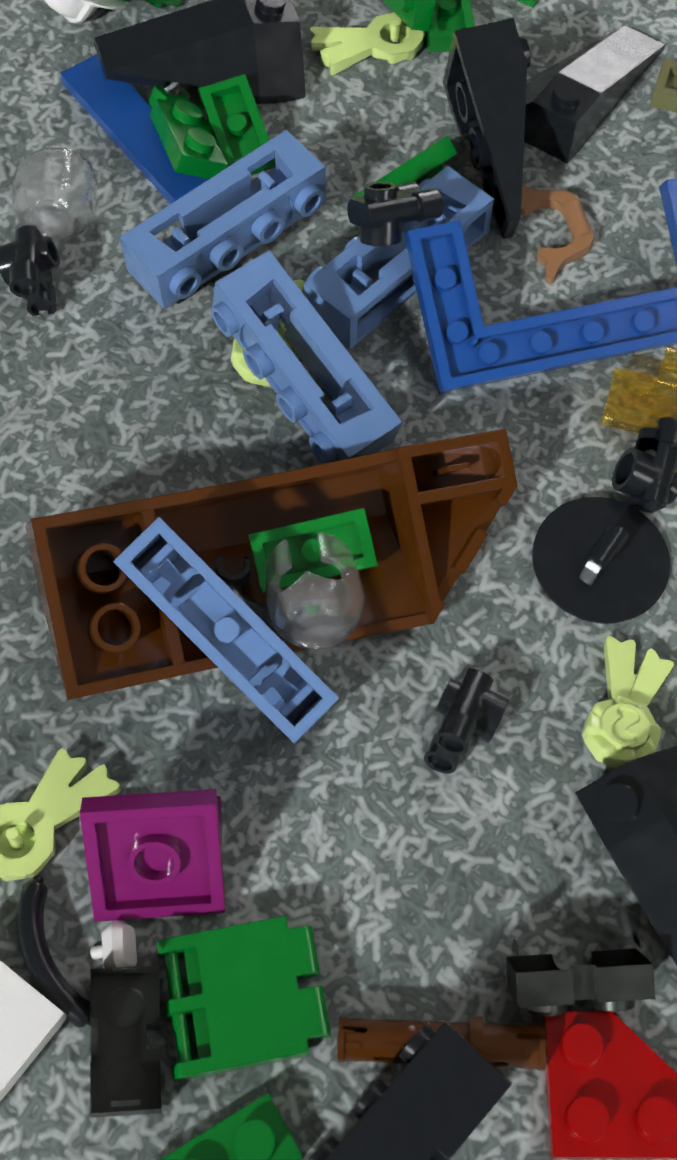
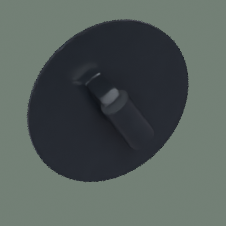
[532,497,670,624]

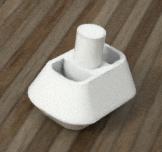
[90,920,137,968]

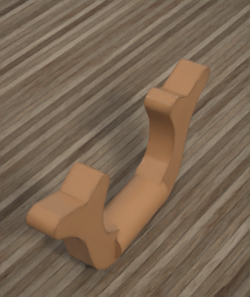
[521,184,594,284]

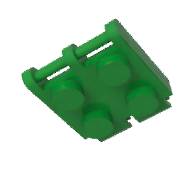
[156,916,331,1081]

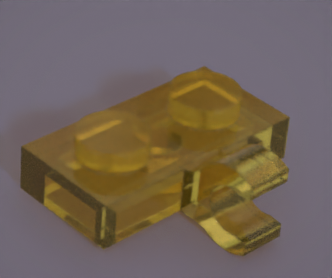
[600,346,677,433]

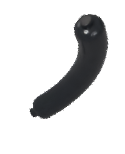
[17,875,92,1028]

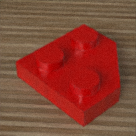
[542,1011,677,1160]

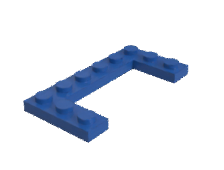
[404,178,677,394]

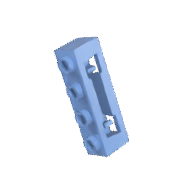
[119,130,327,310]
[304,166,494,349]
[211,250,403,464]
[113,517,339,744]

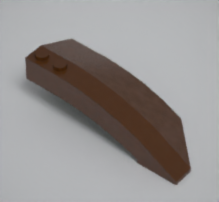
[26,428,518,700]

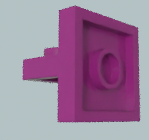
[80,789,225,922]

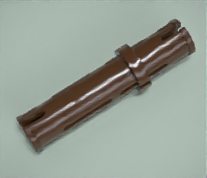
[337,1016,546,1071]

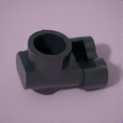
[347,182,444,246]
[0,225,60,316]
[612,417,677,513]
[424,668,509,774]

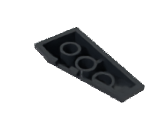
[94,0,306,104]
[443,18,531,239]
[524,25,665,164]
[575,746,677,965]

